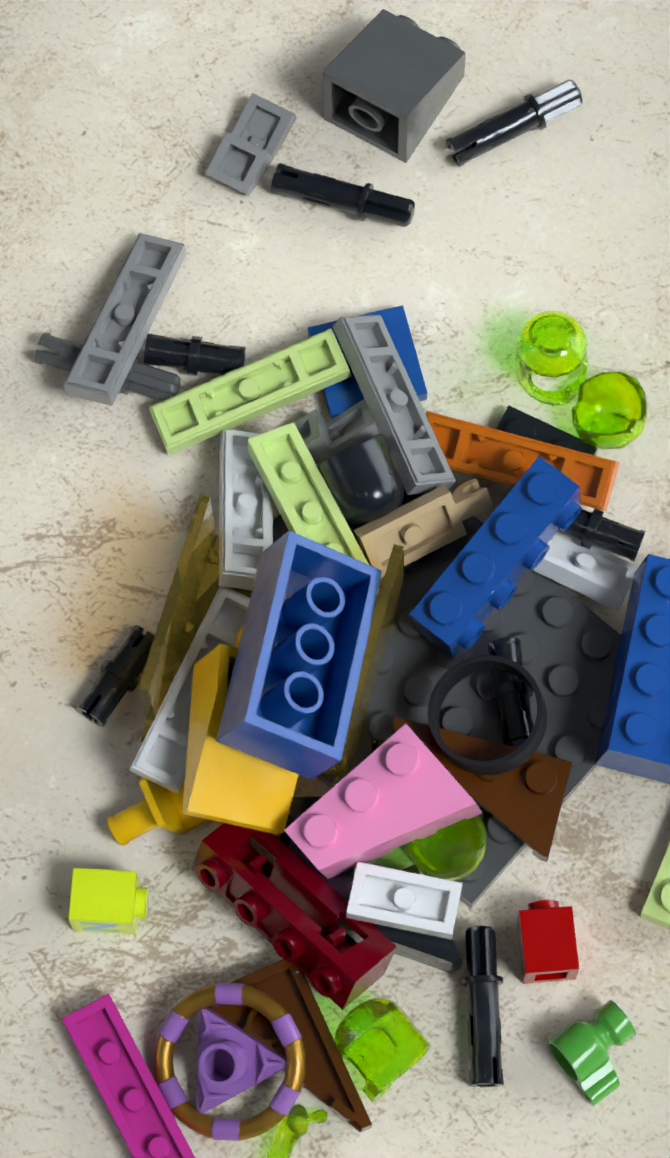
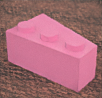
[284,724,482,879]

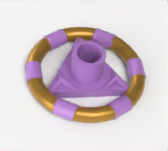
[154,983,306,1141]

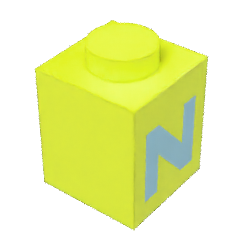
[69,868,149,935]

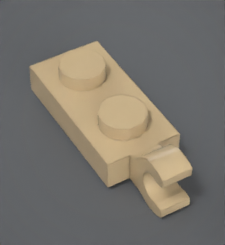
[353,478,494,578]

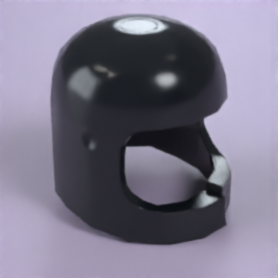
[318,434,404,526]

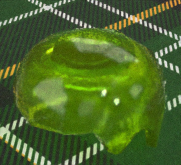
[571,371,648,450]
[405,815,487,881]

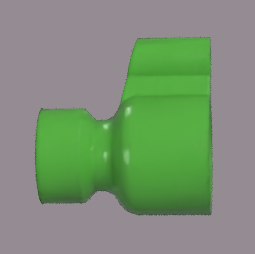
[547,1000,636,1106]

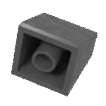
[323,9,466,163]

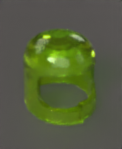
[516,310,588,406]
[335,997,431,1103]

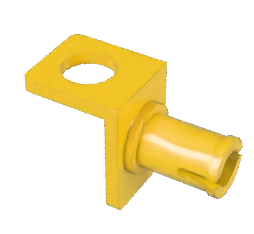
[107,778,210,846]

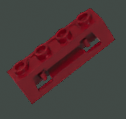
[191,823,397,1010]

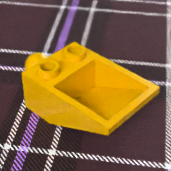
[182,625,299,835]

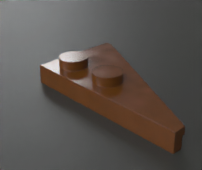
[392,717,572,862]
[206,959,372,1133]

